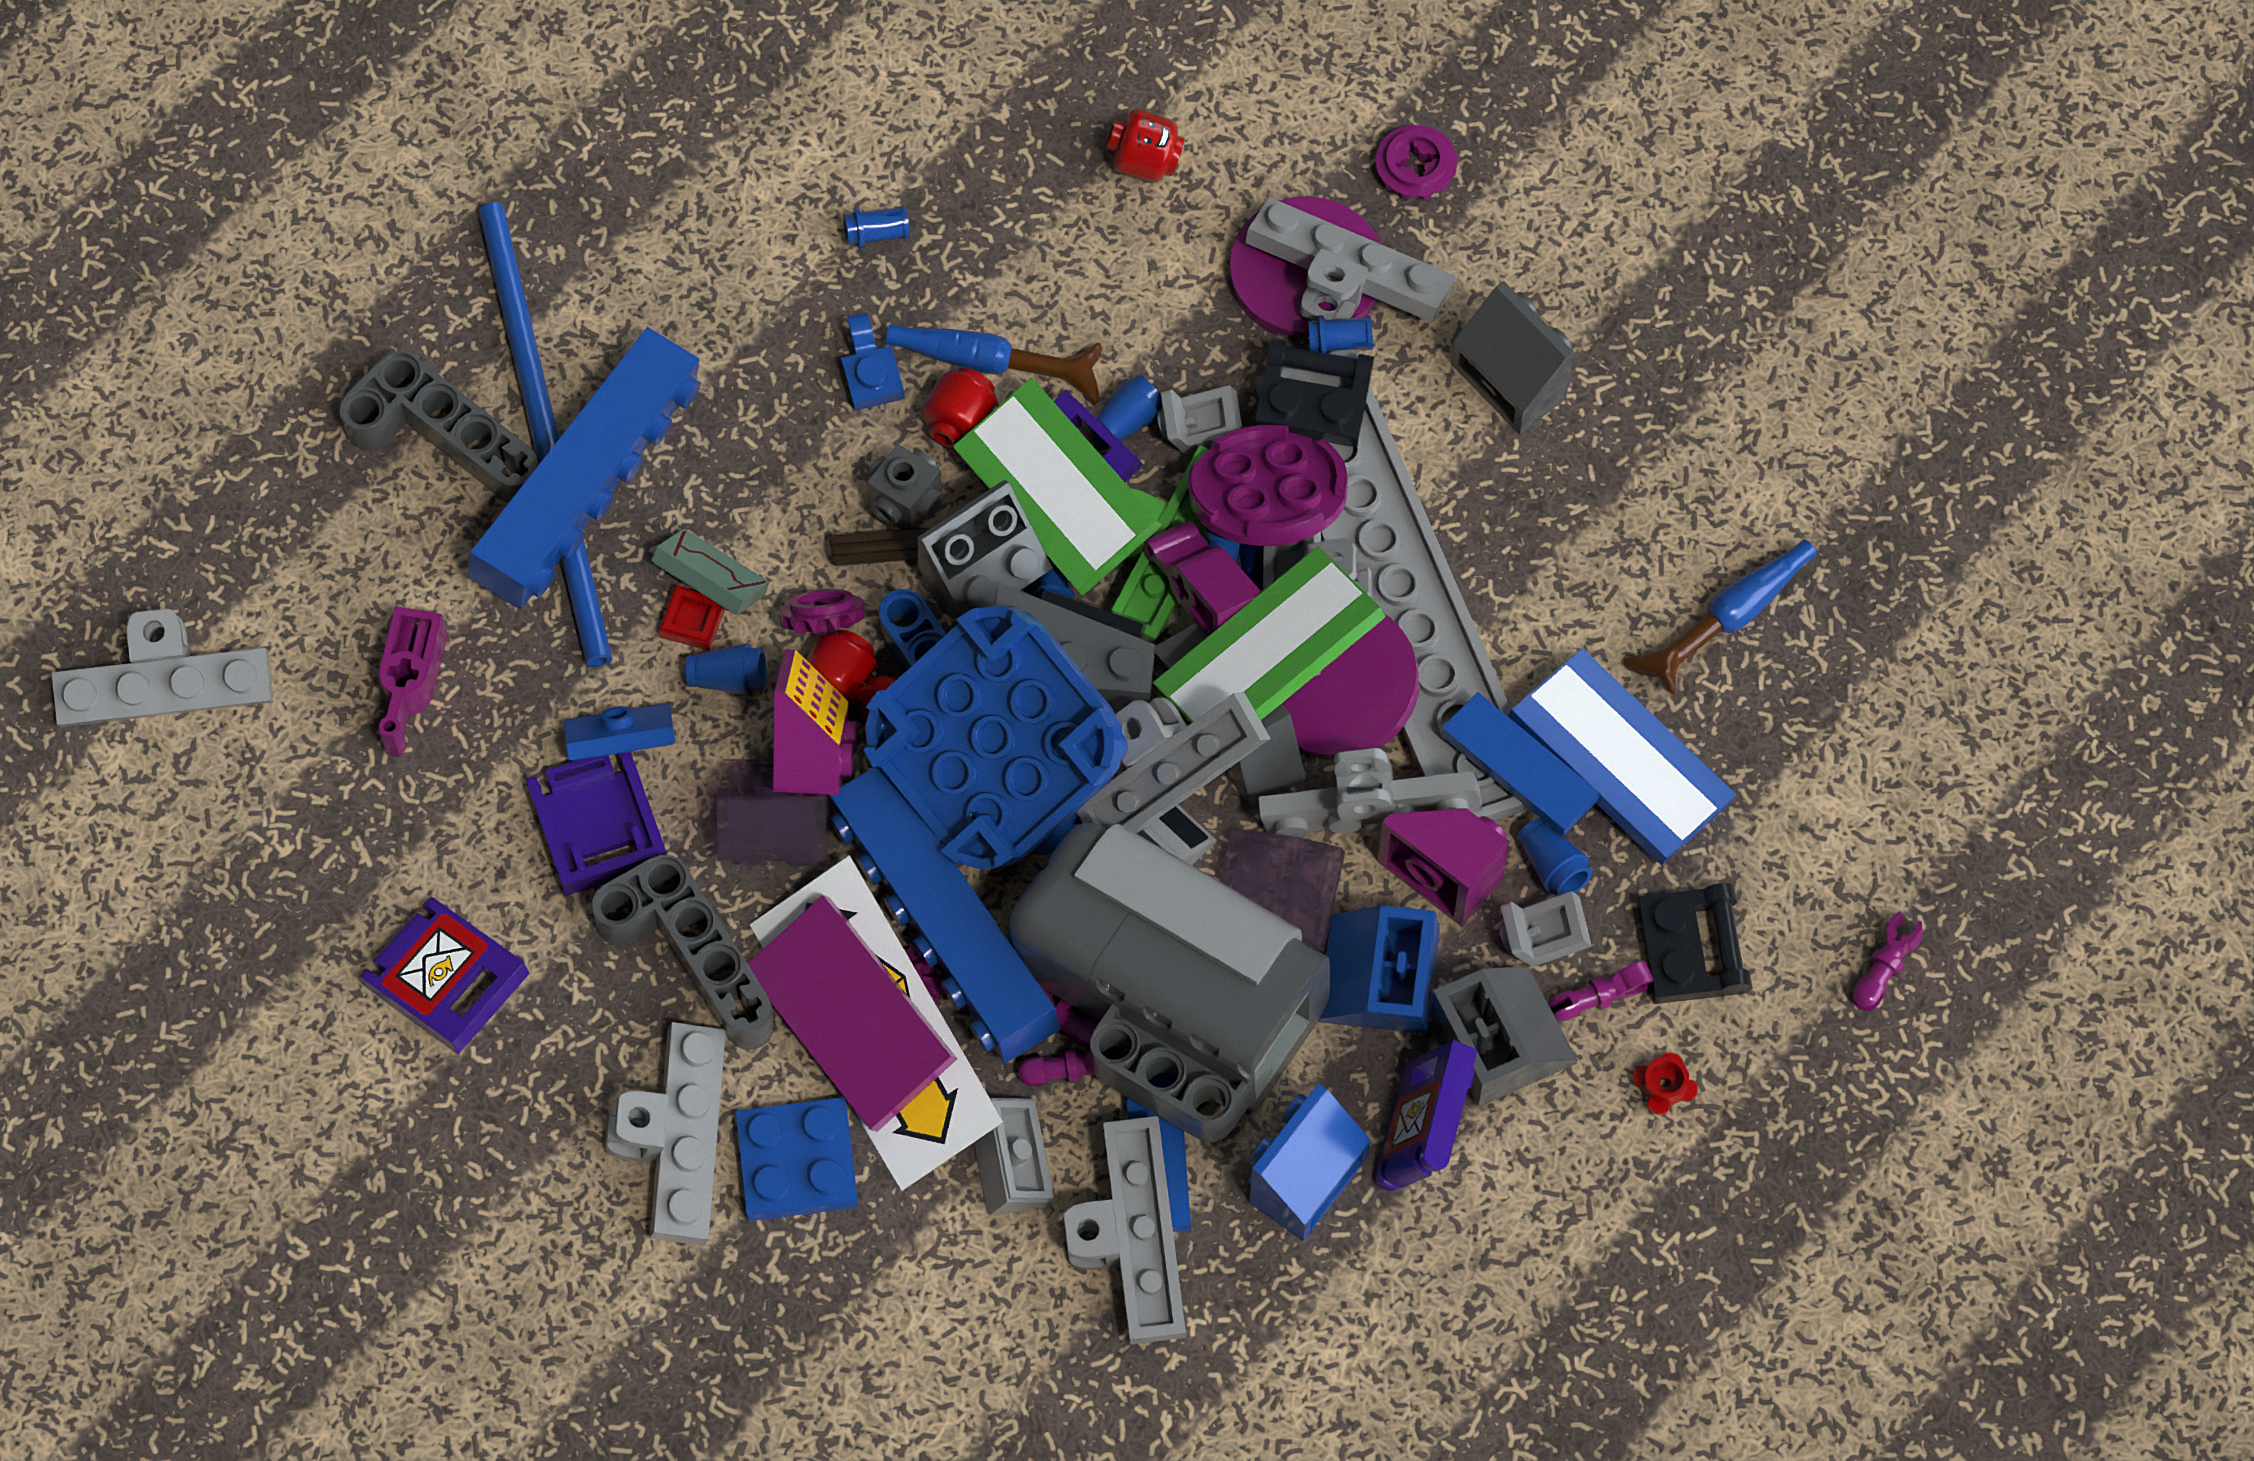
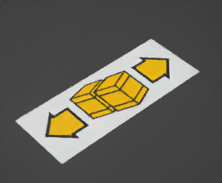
[750,855,1003,1191]

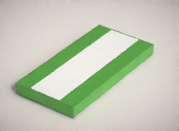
[953,377,1162,596]
[1153,546,1386,724]

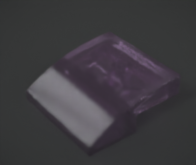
[1220,830,1345,951]

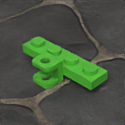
[1112,445,1209,646]

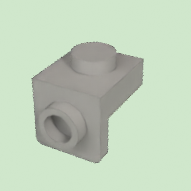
[1158,385,1242,454]
[1499,891,1592,966]

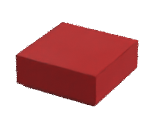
[659,585,725,651]

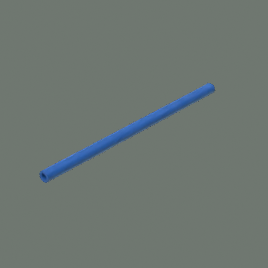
[478,202,612,667]

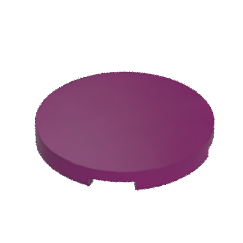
[1230,196,1380,338]
[1188,425,1348,546]
[1282,614,1420,760]

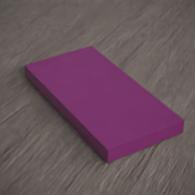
[748,895,958,1132]

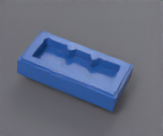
[564,703,675,761]

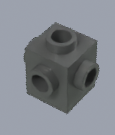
[866,444,944,529]

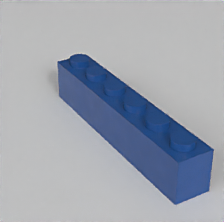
[468,327,701,610]
[829,767,1060,1064]

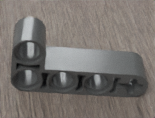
[339,351,539,503]
[592,855,774,1050]

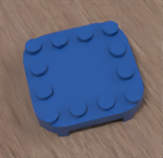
[863,605,1128,870]

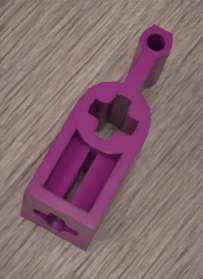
[1144,521,1262,636]
[379,607,448,757]

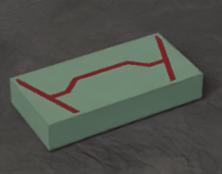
[652,529,770,615]

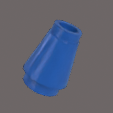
[1088,374,1163,450]
[685,642,767,696]
[1517,818,1592,896]

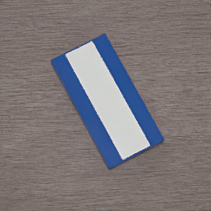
[1508,648,1737,866]

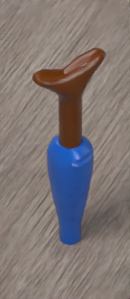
[886,324,1102,406]
[1624,539,1817,694]

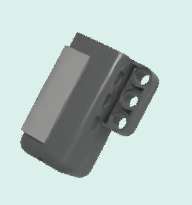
[1009,822,1330,1142]

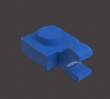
[841,313,905,411]

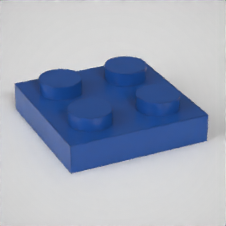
[736,1097,859,1221]

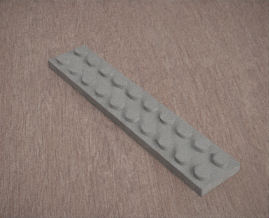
[1255,350,1530,821]

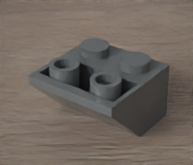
[1451,281,1574,435]
[917,480,1053,620]
[1430,967,1578,1107]

